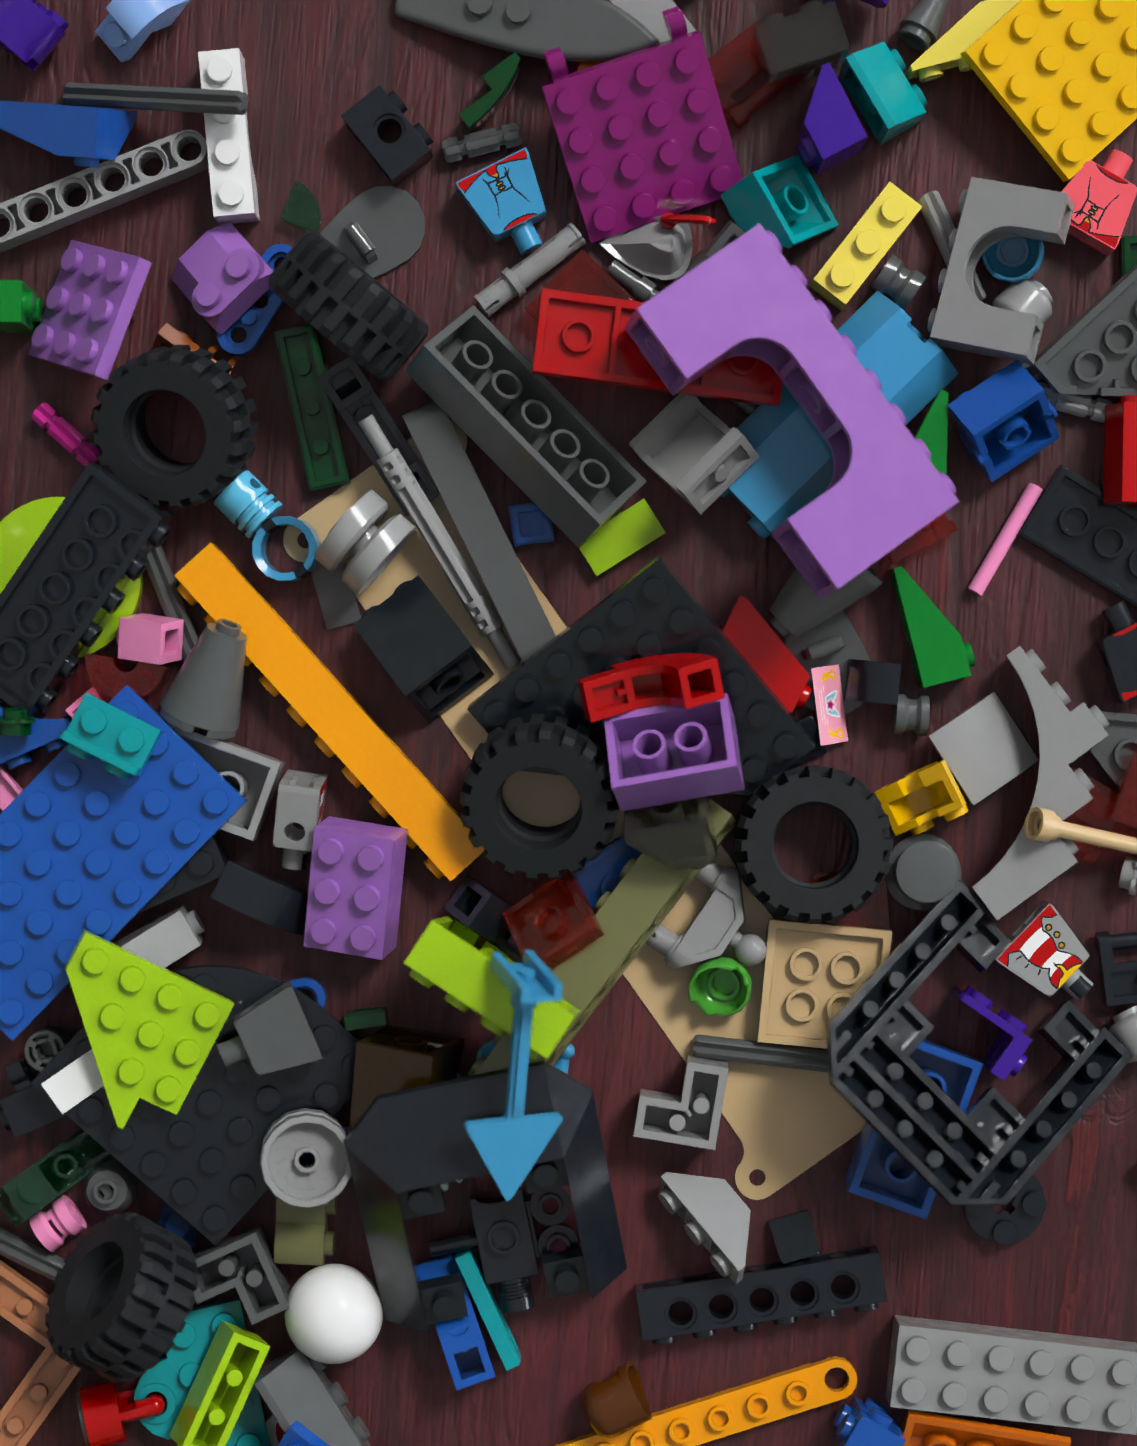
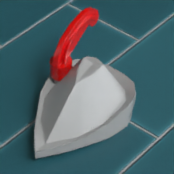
[599,212,716,283]

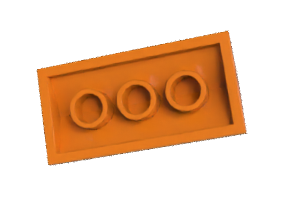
[900,1410,1071,1446]

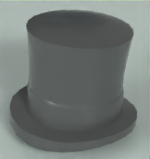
[884,834,961,911]

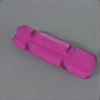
[31,402,102,467]

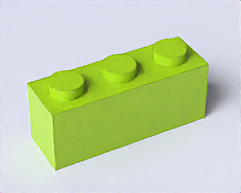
[170,1320,271,1446]

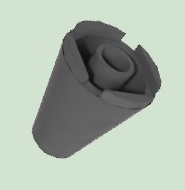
[769,567,883,638]
[159,619,247,739]

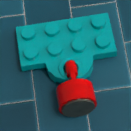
[76,1297,270,1446]

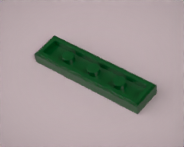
[274,324,351,492]

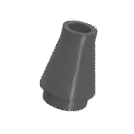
[899,0,950,51]

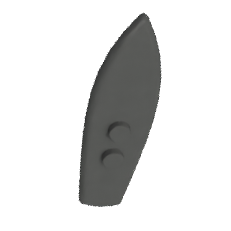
[394,0,659,63]

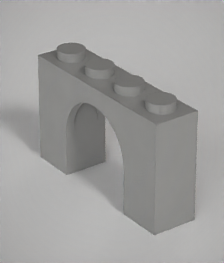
[927,177,1075,365]

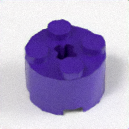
[0,0,69,72]

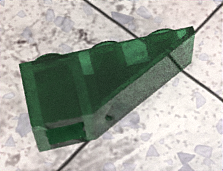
[0,1129,113,1226]

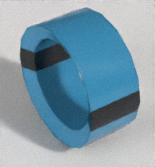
[252,516,321,582]

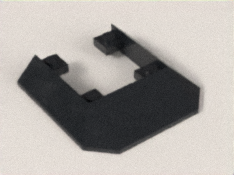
[827,880,1133,1205]
[344,1060,627,1334]

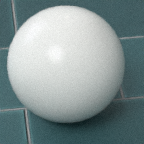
[284,1264,383,1364]

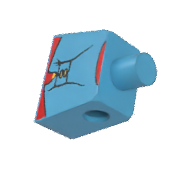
[456,147,546,255]

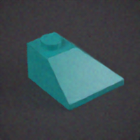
[720,155,839,248]

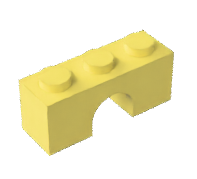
[809,182,922,311]

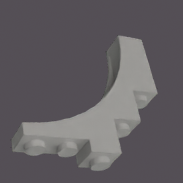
[972,646,1110,920]

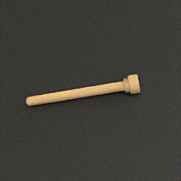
[1024,807,1137,855]

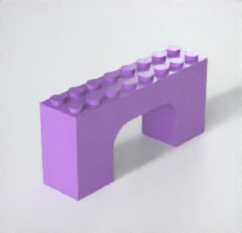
[624,223,959,600]

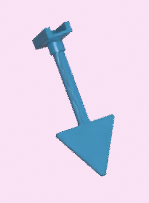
[464,950,563,1201]

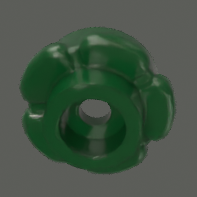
[0,707,36,736]

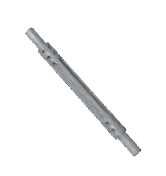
[358,414,520,669]

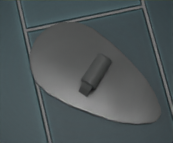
[320,186,426,278]
[784,610,871,715]

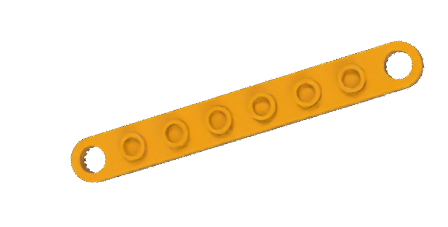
[555,1356,857,1446]

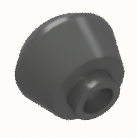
[82,1159,138,1215]

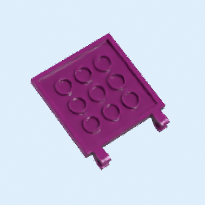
[540,6,743,243]

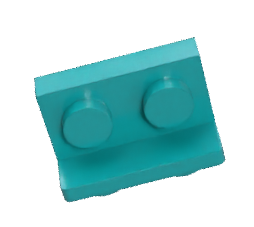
[59,693,163,779]

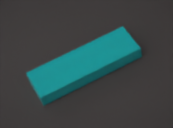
[455,1249,521,1371]

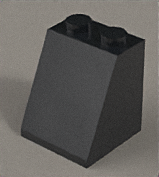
[353,575,494,724]

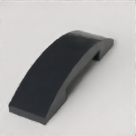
[317,356,440,516]

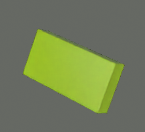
[579,498,666,577]

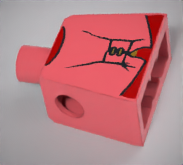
[1061,149,1137,256]

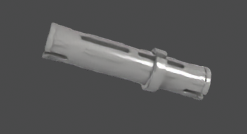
[473,222,586,318]

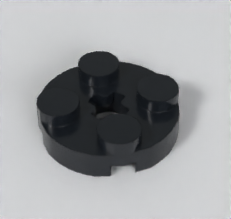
[963,1174,1047,1245]

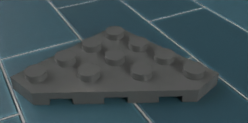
[1031,264,1137,396]

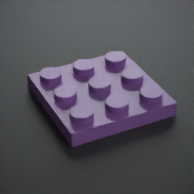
[28,240,152,380]

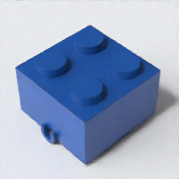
[948,360,1060,483]

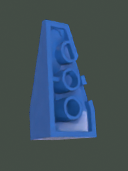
[0,100,137,167]

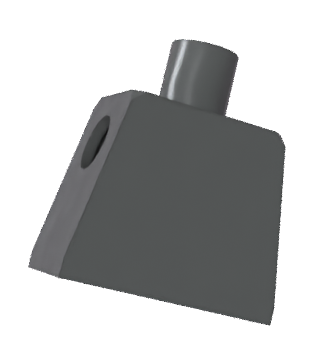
[217,981,323,1075]

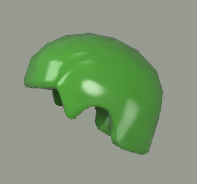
[688,956,752,1017]

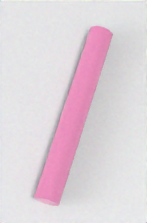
[968,482,1043,596]

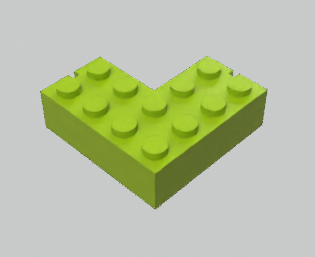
[404,915,580,1060]

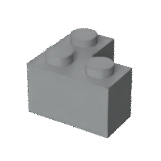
[633,1055,729,1150]

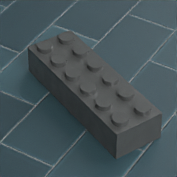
[405,305,647,548]

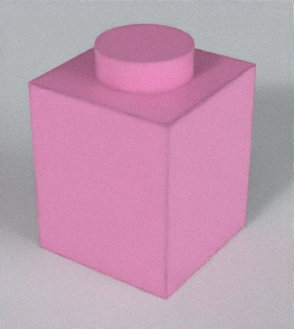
[116,613,184,665]

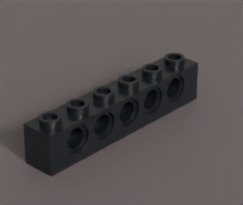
[635,1245,888,1345]

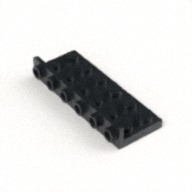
[0,462,174,716]

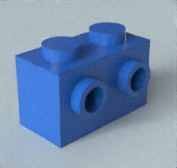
[833,1396,906,1446]

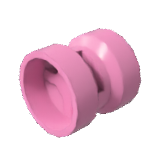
[29,1195,87,1252]

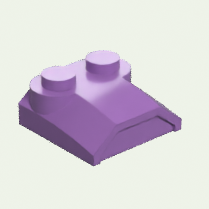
[171,222,274,335]

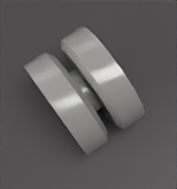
[313,489,417,596]
[260,1108,351,1208]

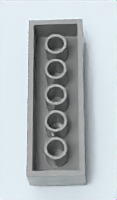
[885,1315,1137,1435]

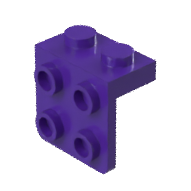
[951,985,1033,1081]

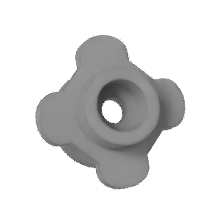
[1119,856,1137,896]

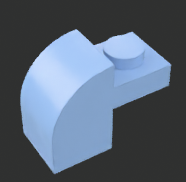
[95,0,191,63]

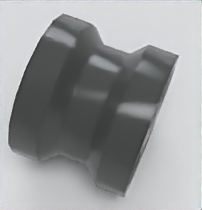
[892,694,930,736]

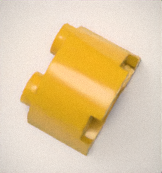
[874,759,968,836]

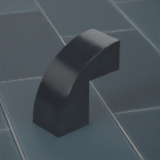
[210,860,308,935]
[444,875,562,964]

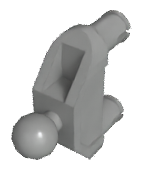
[646,859,767,969]

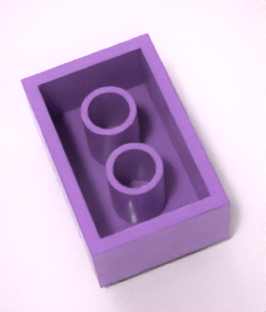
[604,693,745,812]
[303,816,408,960]

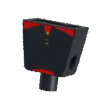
[1095,600,1137,703]

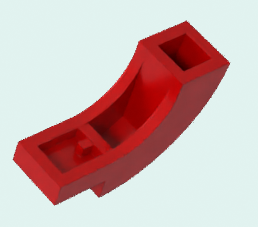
[577,653,725,723]

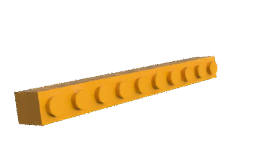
[174,542,485,882]

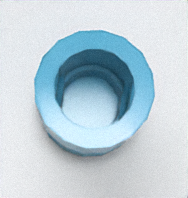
[213,470,283,539]

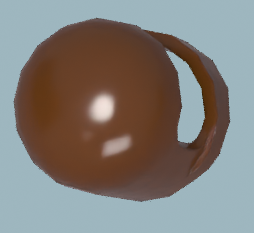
[581,1361,652,1438]

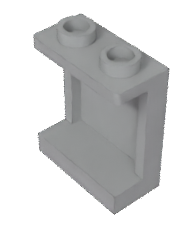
[629,394,760,515]

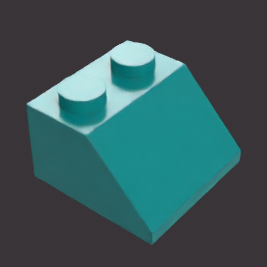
[838,41,927,145]

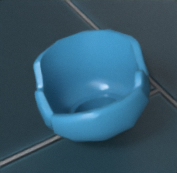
[982,237,1044,283]

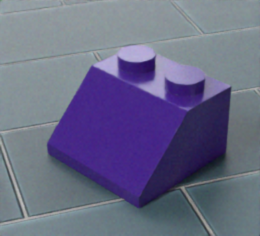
[796,62,868,175]

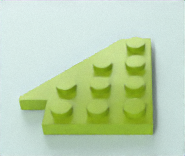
[65,929,235,1129]

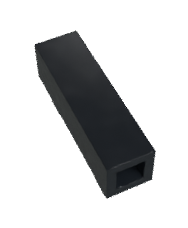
[0,1057,67,1138]

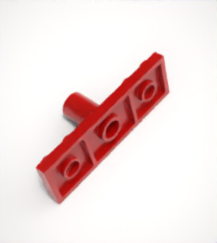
[531,288,782,407]

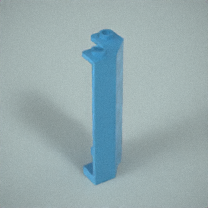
[720,291,959,542]

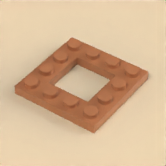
[0,1260,81,1446]

